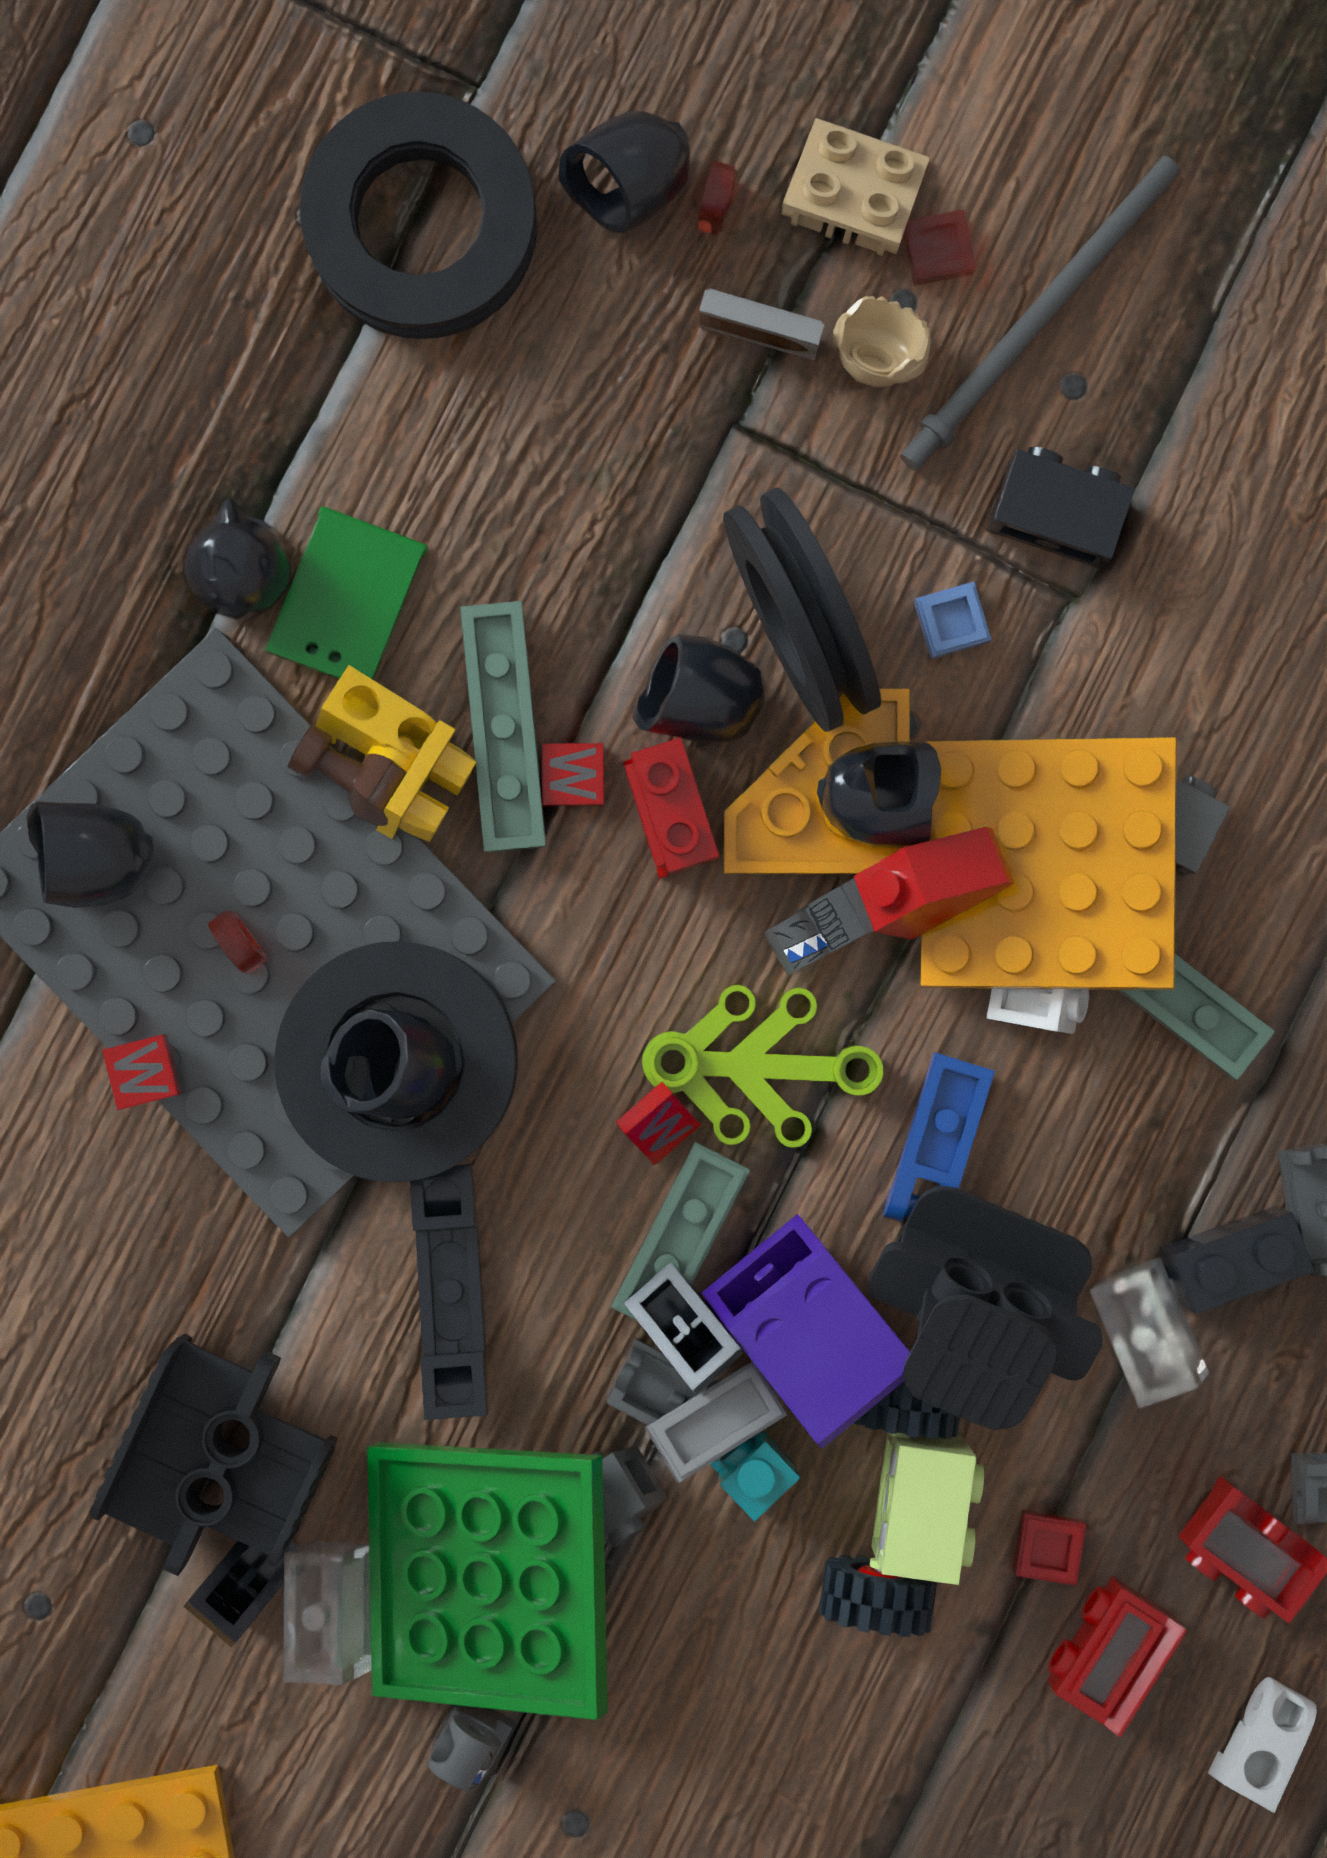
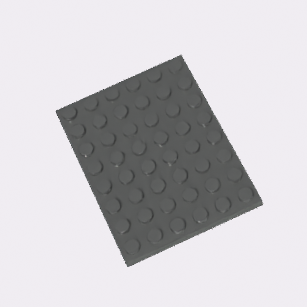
[0,628,557,1238]

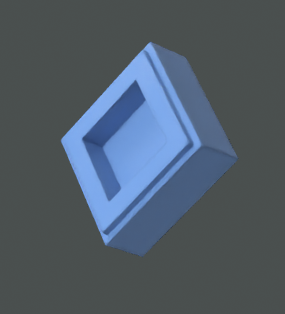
[914,582,992,660]

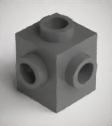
[591,1446,668,1547]

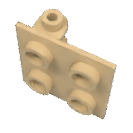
[781,118,930,256]

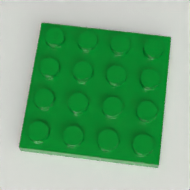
[367,1442,608,1720]

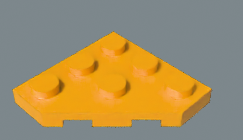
[724,689,910,875]

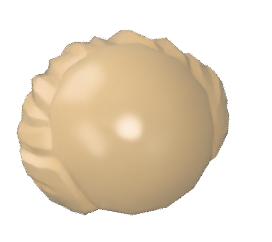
[833,296,931,388]

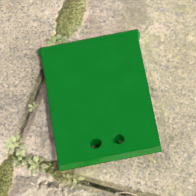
[265,506,428,680]

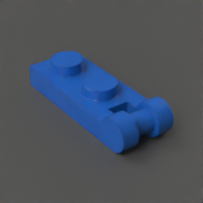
[883,1052,995,1222]

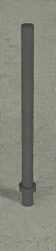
[900,156,1181,471]

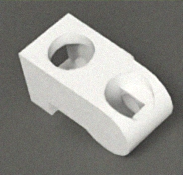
[1208,1677,1317,1813]

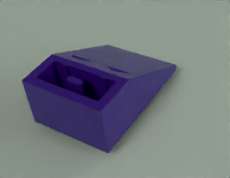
[702,1214,910,1449]

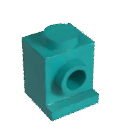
[710,1430,800,1522]

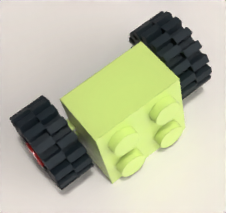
[819,1382,984,1637]

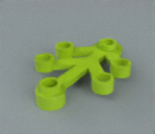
[642,985,883,1148]

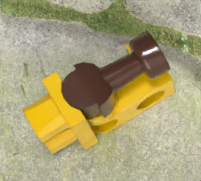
[287,665,477,842]

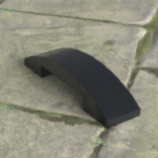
[410,1164,488,1420]

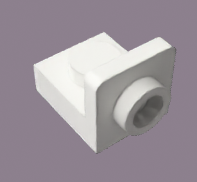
[987,989,1089,1034]

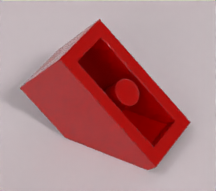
[853,827,1014,940]

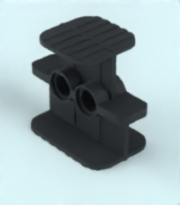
[868,1186,1103,1430]
[89,1333,338,1576]

